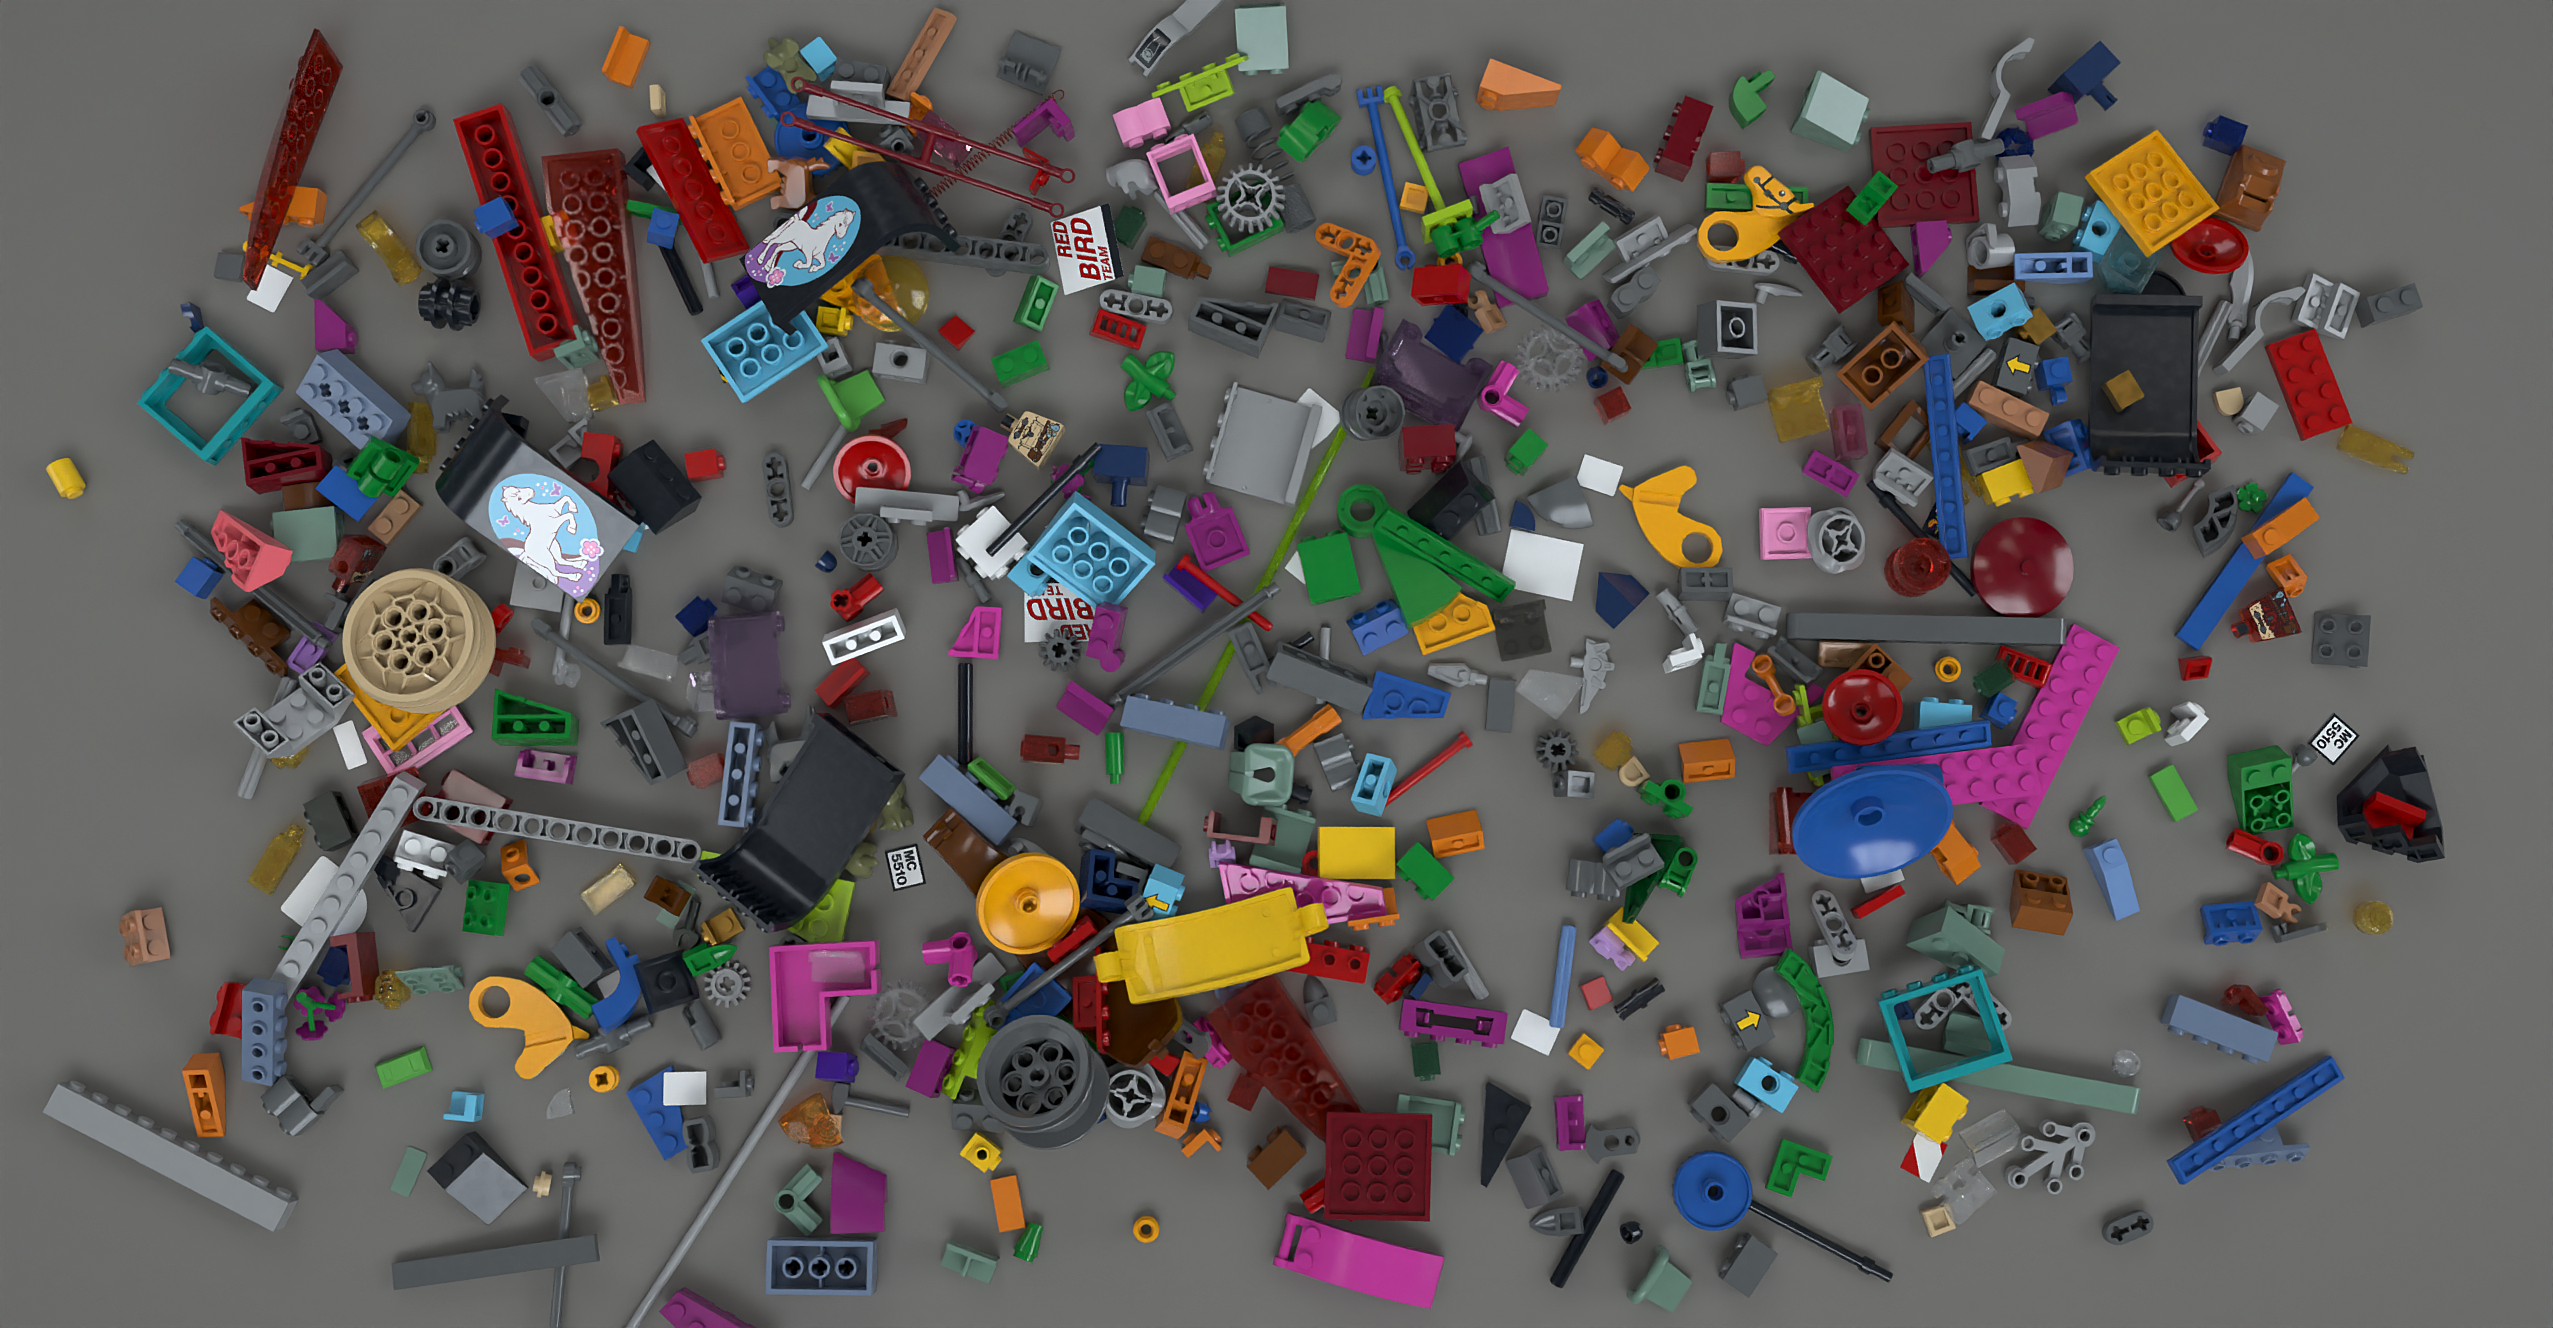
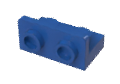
[745,66,801,122]
[2043,419,2091,478]
[2200,901,2263,946]

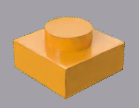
[1399,182,1429,214]
[1567,1033,1604,1070]

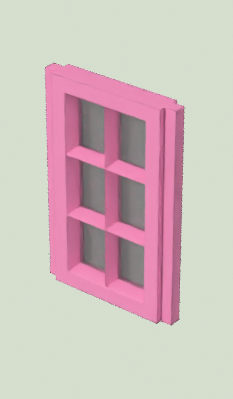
[362,705,474,780]

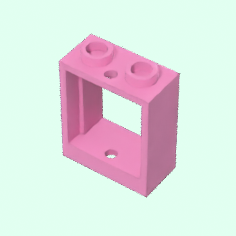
[1146,134,1218,215]

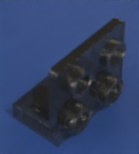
[1491,599,1552,662]

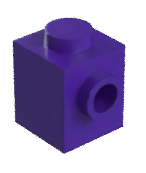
[815,1052,859,1083]

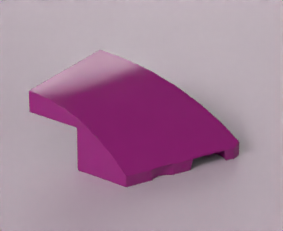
[1735,873,1793,959]
[830,1152,888,1234]

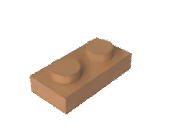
[367,490,423,546]

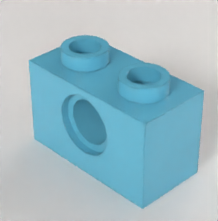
[2072,200,2121,264]
[1967,282,2033,341]
[1007,546,1051,599]
[1351,753,1397,817]
[1733,1056,1799,1113]

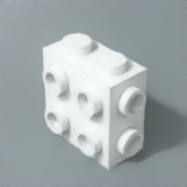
[955,506,1030,581]

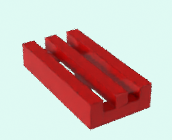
[1850,884,1906,919]

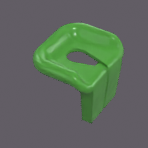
[817,370,886,432]

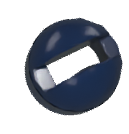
[1586,366,1608,389]
[815,550,837,573]

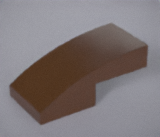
[282,481,338,511]

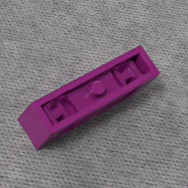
[1399,998,1508,1048]

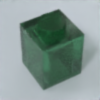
[1113,205,1147,250]
[1973,657,2016,699]
[1410,1041,1441,1081]

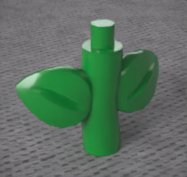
[1120,351,1176,412]
[2272,833,2339,905]

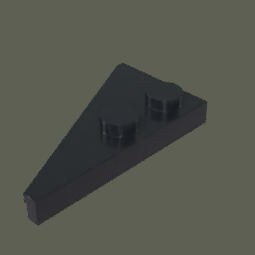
[374,854,442,932]
[1481,1081,1532,1188]

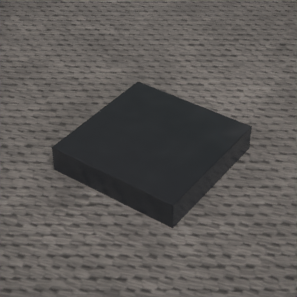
[633,949,700,1015]

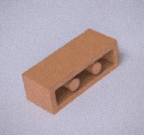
[1964,380,2049,442]

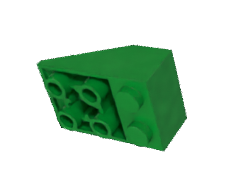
[2227,745,2294,835]

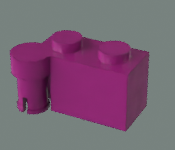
[951,426,1009,494]
[1085,601,1128,672]

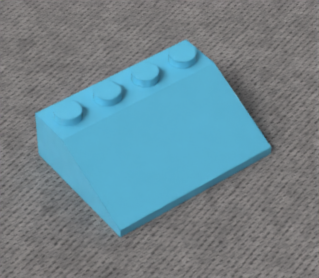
[701,300,829,404]
[1026,491,1156,610]

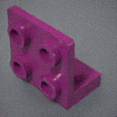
[1012,98,1075,148]

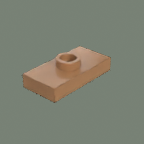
[1816,640,1872,668]

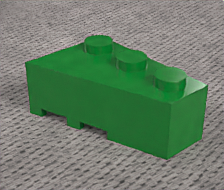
[491,689,579,746]

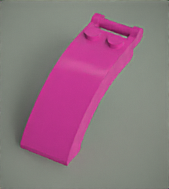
[1273,1212,1445,1309]

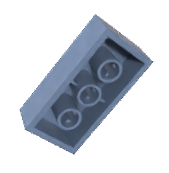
[296,349,412,450]
[765,1236,878,1296]

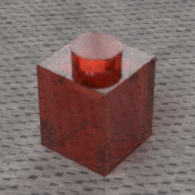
[1706,151,1745,184]
[1594,386,1632,425]
[687,752,725,789]
[1991,823,2037,865]
[2183,1106,2222,1142]

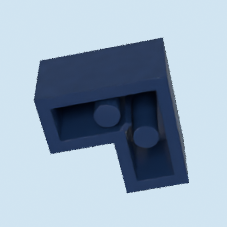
[1079,849,1138,915]

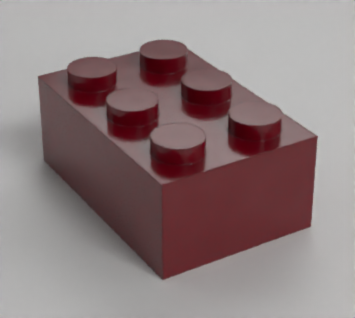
[1398,424,1456,475]

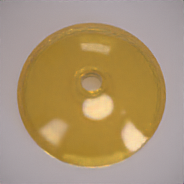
[852,256,929,331]

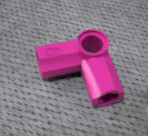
[1477,360,1529,428]
[922,932,978,987]

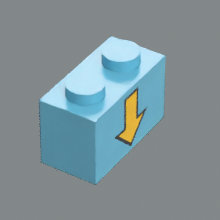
[1142,864,1186,922]

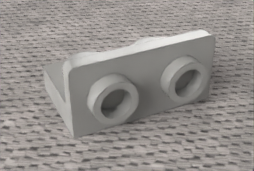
[1722,593,1781,640]

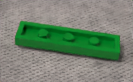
[1705,183,1808,212]

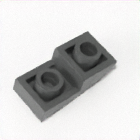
[1535,195,1569,250]

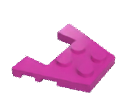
[1720,642,1824,746]

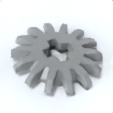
[704,961,751,1008]

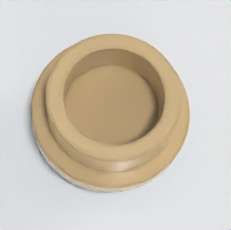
[533,1171,552,1198]

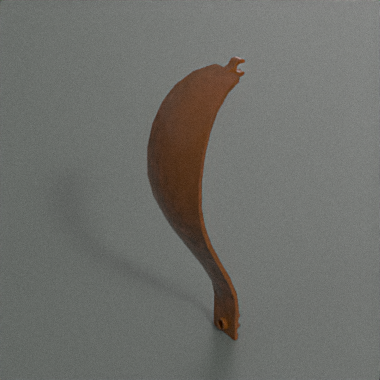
[923,808,1183,1070]

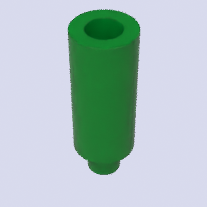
[1105,733,1125,784]

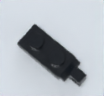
[604,574,632,646]

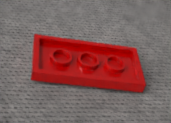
[2265,328,2353,441]

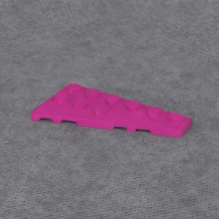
[1219,861,1387,924]

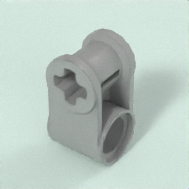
[433,536,486,581]

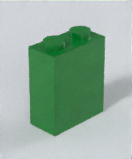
[1296,530,1361,606]

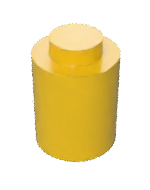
[46,458,86,499]

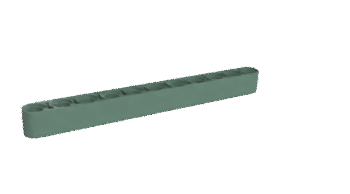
[1856,1038,2141,1115]

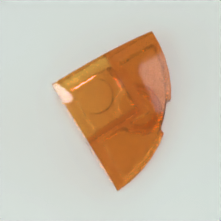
[778,1092,844,1149]

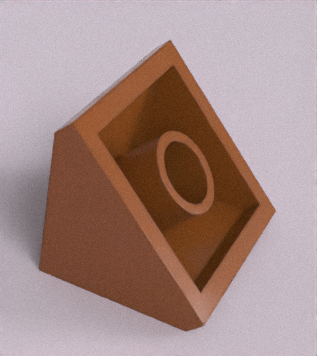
[2016,439,2074,494]

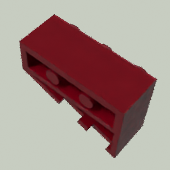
[1653,95,1714,182]
[241,437,333,495]

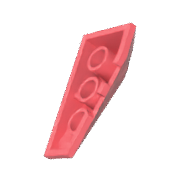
[210,510,293,592]

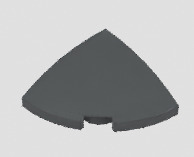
[1527,476,1594,529]

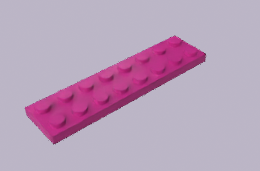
[1979,624,2120,829]
[1830,743,2040,805]

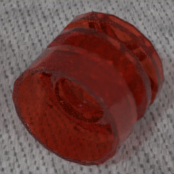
[1884,537,1951,598]

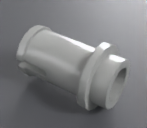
[1729,1086,1764,1119]

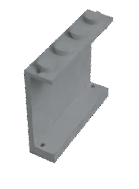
[1203,382,1323,508]

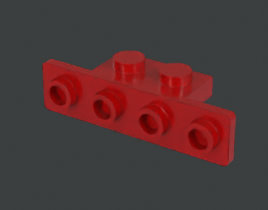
[1073,946,1111,1054]

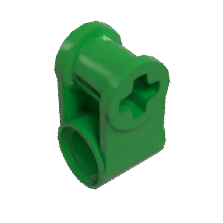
[1657,846,1698,898]

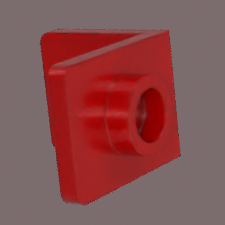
[1022,147,1050,196]

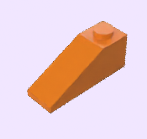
[2241,497,2320,559]
[1154,1050,1208,1139]
[182,1053,226,1138]

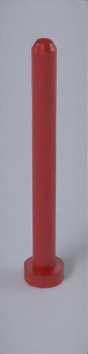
[1176,553,1273,631]
[1385,731,1473,807]

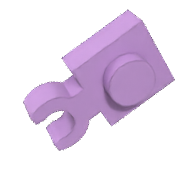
[1208,840,1236,868]
[1589,926,1636,971]

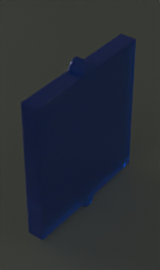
[1424,304,1484,364]

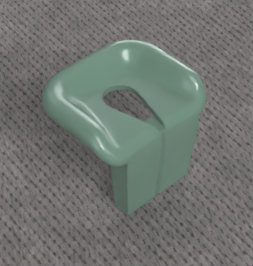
[1228,743,1294,806]
[1626,1245,1692,1313]

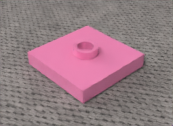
[1759,507,1813,560]

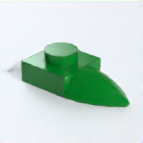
[682,943,738,977]

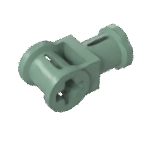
[1681,340,1716,393]
[1941,899,1996,935]

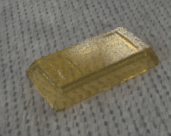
[580,863,637,916]

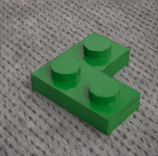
[1765,1138,1833,1198]

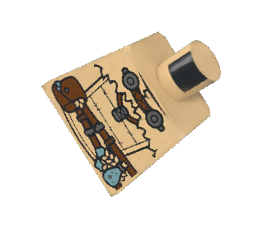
[1000,411,1066,471]

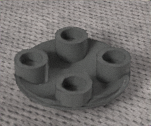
[1752,966,1801,1018]

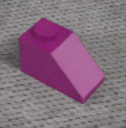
[1910,220,1952,278]
[314,299,358,354]

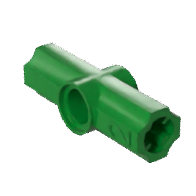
[524,955,601,1020]

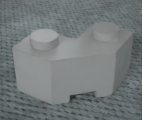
[1994,155,2041,227]

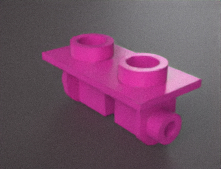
[2258,989,2304,1045]
[1186,1016,1236,1070]

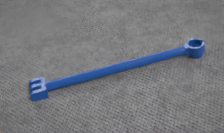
[1356,85,1415,271]

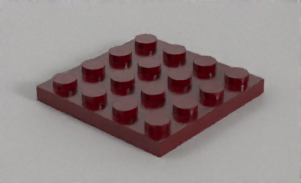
[1869,122,1980,228]
[1777,186,1909,314]
[1323,1111,1433,1222]

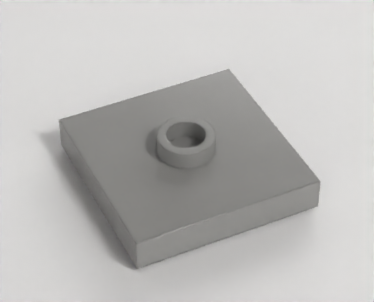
[510,560,565,613]

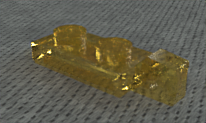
[1184,131,1226,204]
[407,401,436,475]
[247,824,305,895]

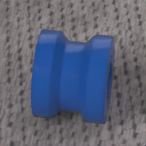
[1351,145,1377,176]
[953,420,977,448]

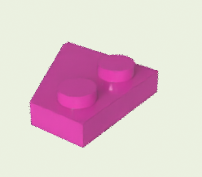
[948,606,1003,660]

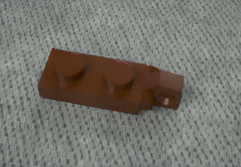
[1141,236,1212,280]

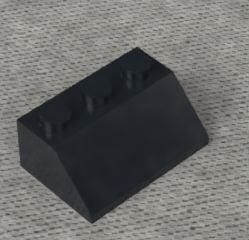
[607,439,702,535]
[1407,460,1496,542]

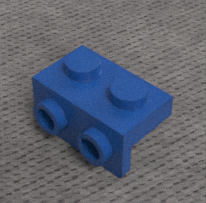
[1346,599,1409,656]

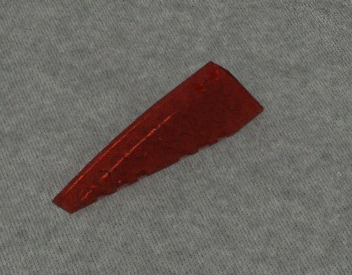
[243,28,343,291]
[541,148,646,405]
[1206,973,1365,1144]

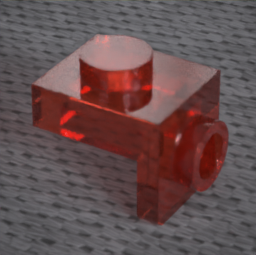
[488,647,531,677]

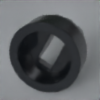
[1620,1221,1643,1244]

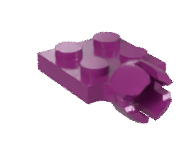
[1184,491,1250,572]

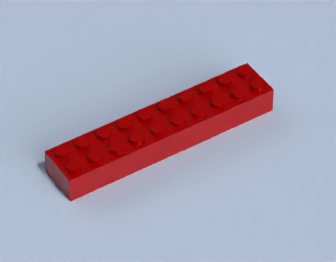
[453,103,581,362]

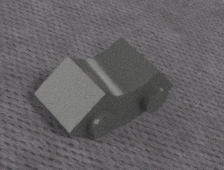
[2193,485,2237,558]

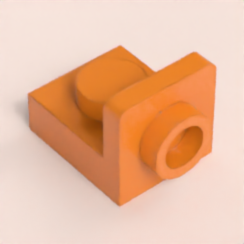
[2266,554,2308,599]

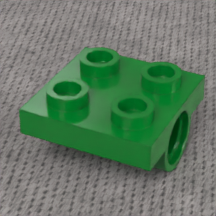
[346,436,420,498]
[1637,779,1694,820]
[462,880,510,936]

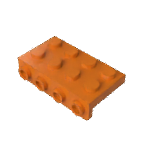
[687,97,783,211]

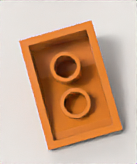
[1476,58,1562,111]

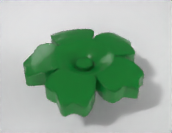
[2236,482,2268,513]

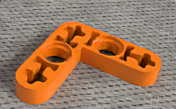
[1315,223,1381,308]

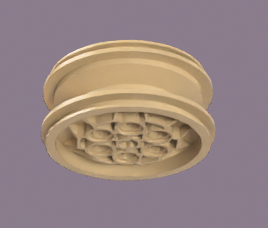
[342,568,496,714]

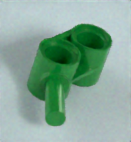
[1430,210,1500,259]

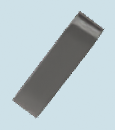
[2102,1210,2154,1245]

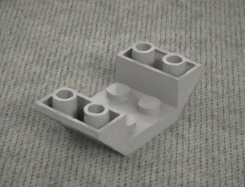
[233,662,355,758]

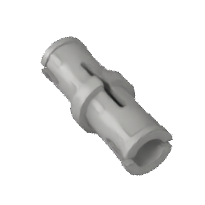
[1656,587,1699,637]

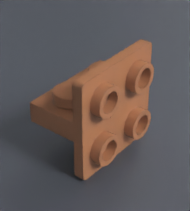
[119,907,171,967]

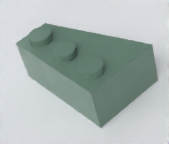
[1905,906,2005,979]

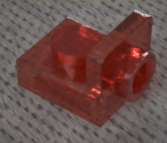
[2220,984,2269,1017]
[1227,1070,1264,1112]

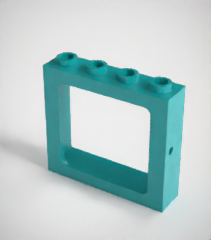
[137,326,284,466]
[1876,964,2013,1093]

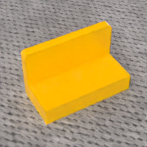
[1603,907,1659,962]

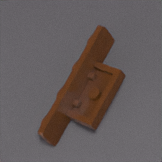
[210,597,290,678]

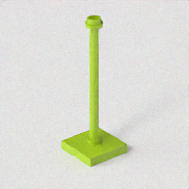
[1383,86,1473,245]

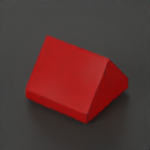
[2178,655,2212,681]

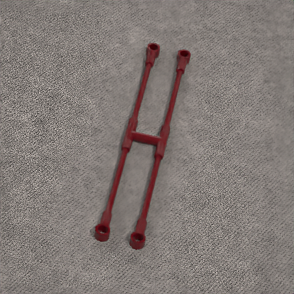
[780,76,1076,218]

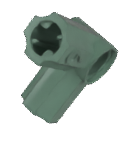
[1332,252,1389,306]
[774,1163,824,1236]

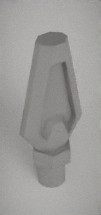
[1427,663,1488,688]

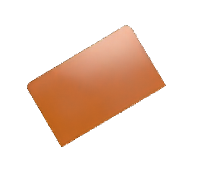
[602,26,651,89]
[1678,739,1736,783]
[1426,810,1485,859]

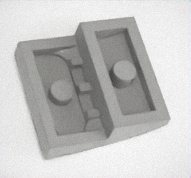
[2291,273,2360,340]

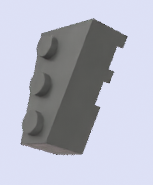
[1188,297,1279,359]
[600,698,688,785]

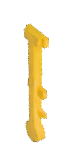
[243,240,313,279]

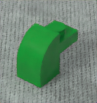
[1729,69,1775,129]

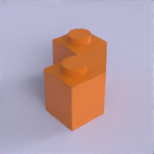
[1575,127,1650,192]
[1929,820,1981,885]

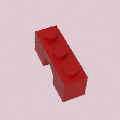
[581,432,623,504]

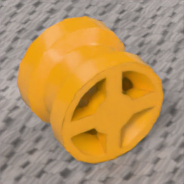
[589,1065,620,1092]

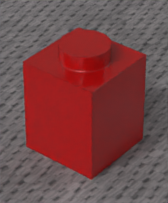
[684,448,726,483]

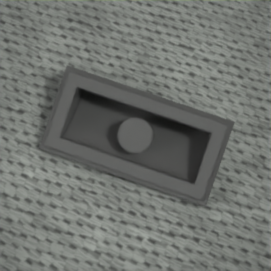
[1275,300,1332,343]

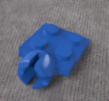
[996,961,1073,1031]

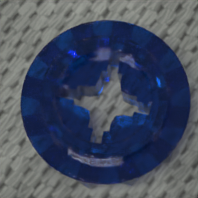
[1995,127,2035,161]

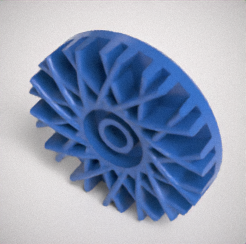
[774,102,851,179]
[1672,1150,1752,1231]

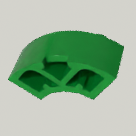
[1276,100,1343,163]

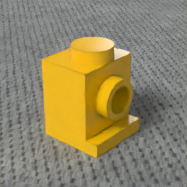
[960,1131,1003,1173]

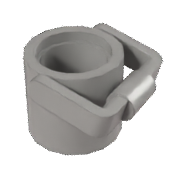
[1966,223,2015,270]

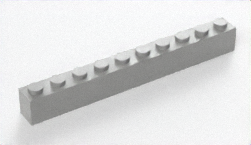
[270,771,427,1006]
[43,1080,298,1232]

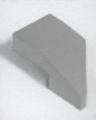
[548,418,588,470]

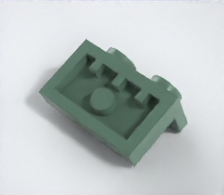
[1563,221,1616,280]
[553,324,600,371]

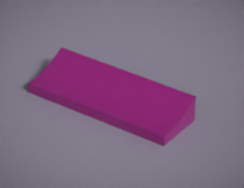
[1458,147,1549,309]

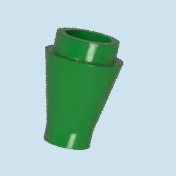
[1013,1222,1044,1263]

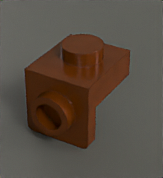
[644,875,691,917]

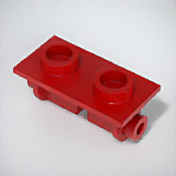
[1373,953,1424,1005]

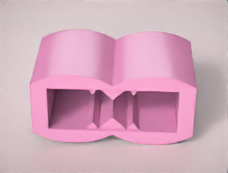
[1113,98,1171,149]

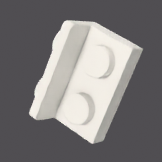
[1662,633,1704,674]
[2164,701,2209,747]
[392,829,455,879]

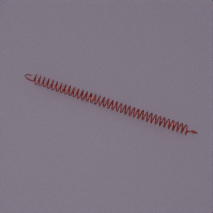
[929,90,1064,197]

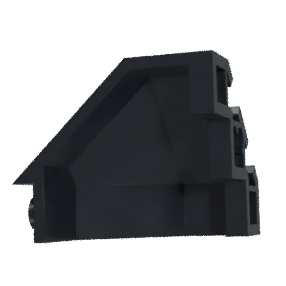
[2337,745,2445,863]

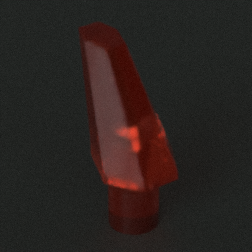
[868,418,907,439]

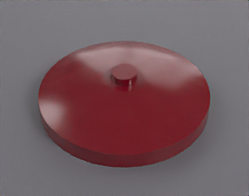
[1970,517,2074,618]

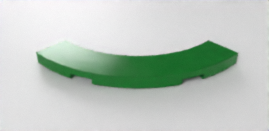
[1773,948,1834,1093]

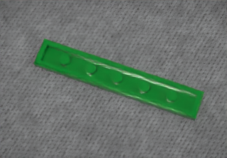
[1374,505,1516,604]

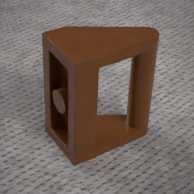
[1874,400,1930,461]

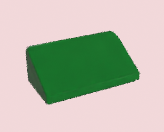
[1013,275,1059,332]

